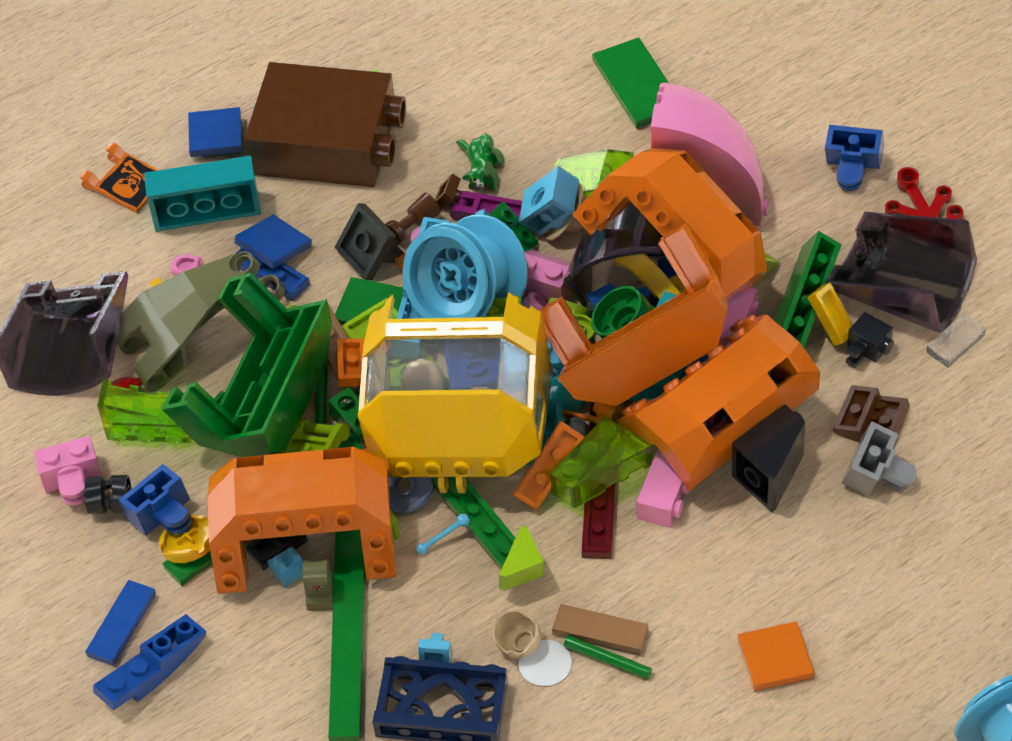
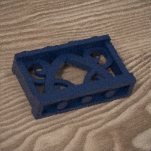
[372,656,508,741]

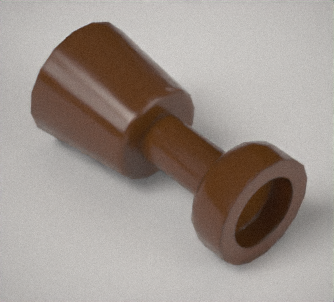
[386,192,441,244]

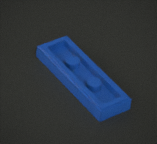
[235,248,310,301]
[85,580,156,666]

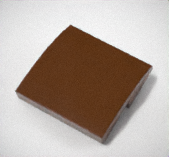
[832,385,910,442]

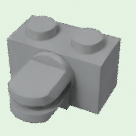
[842,421,917,496]

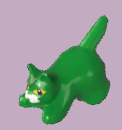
[456,133,504,191]

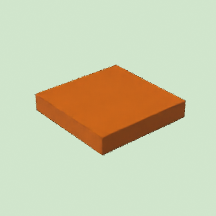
[738,621,814,691]

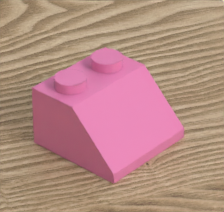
[523,250,583,302]

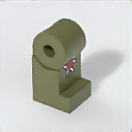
[302,560,334,610]

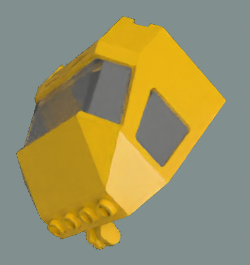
[358,292,553,493]

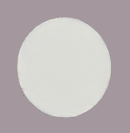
[518,640,572,686]

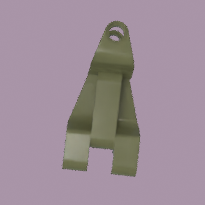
[110,251,285,392]

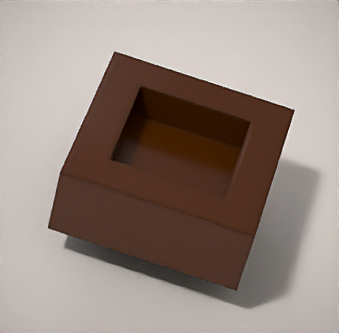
[435,174,461,211]

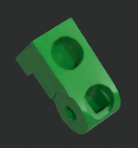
[328,387,364,444]

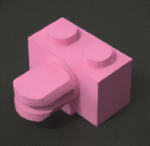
[34,436,101,505]

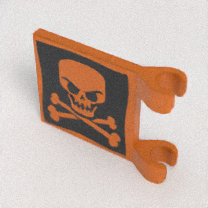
[80,143,157,213]

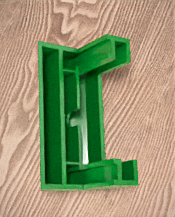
[162,273,332,457]

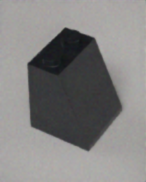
[732,404,805,513]

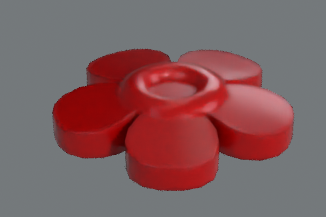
[109,377,141,394]

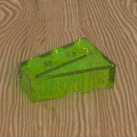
[97,378,192,444]
[550,416,652,508]

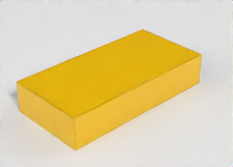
[807,283,853,346]

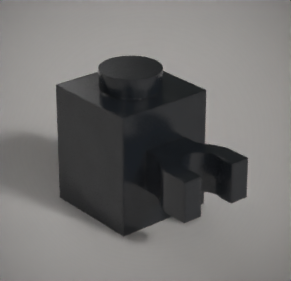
[846,312,894,368]

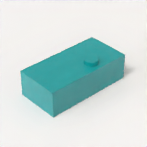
[144,156,262,232]

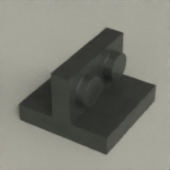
[335,203,405,280]

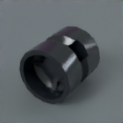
[84,474,132,514]

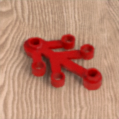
[885,167,963,251]

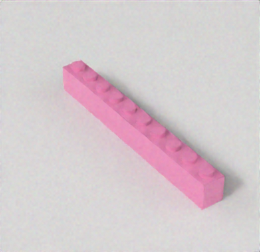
[636,288,760,528]

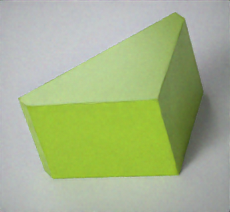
[499,525,544,591]

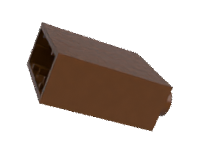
[244,62,406,187]

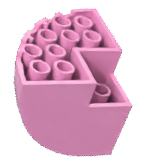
[651,82,768,226]

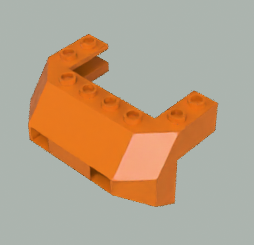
[572,148,768,301]
[539,223,729,406]
[616,314,821,491]
[207,447,396,594]

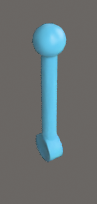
[416,514,470,555]

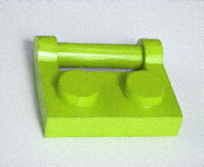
[278,419,350,454]

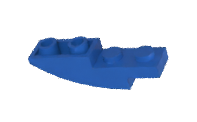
[93,614,206,711]

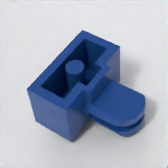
[825,125,884,191]
[119,464,192,536]

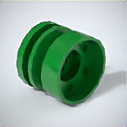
[591,286,655,339]

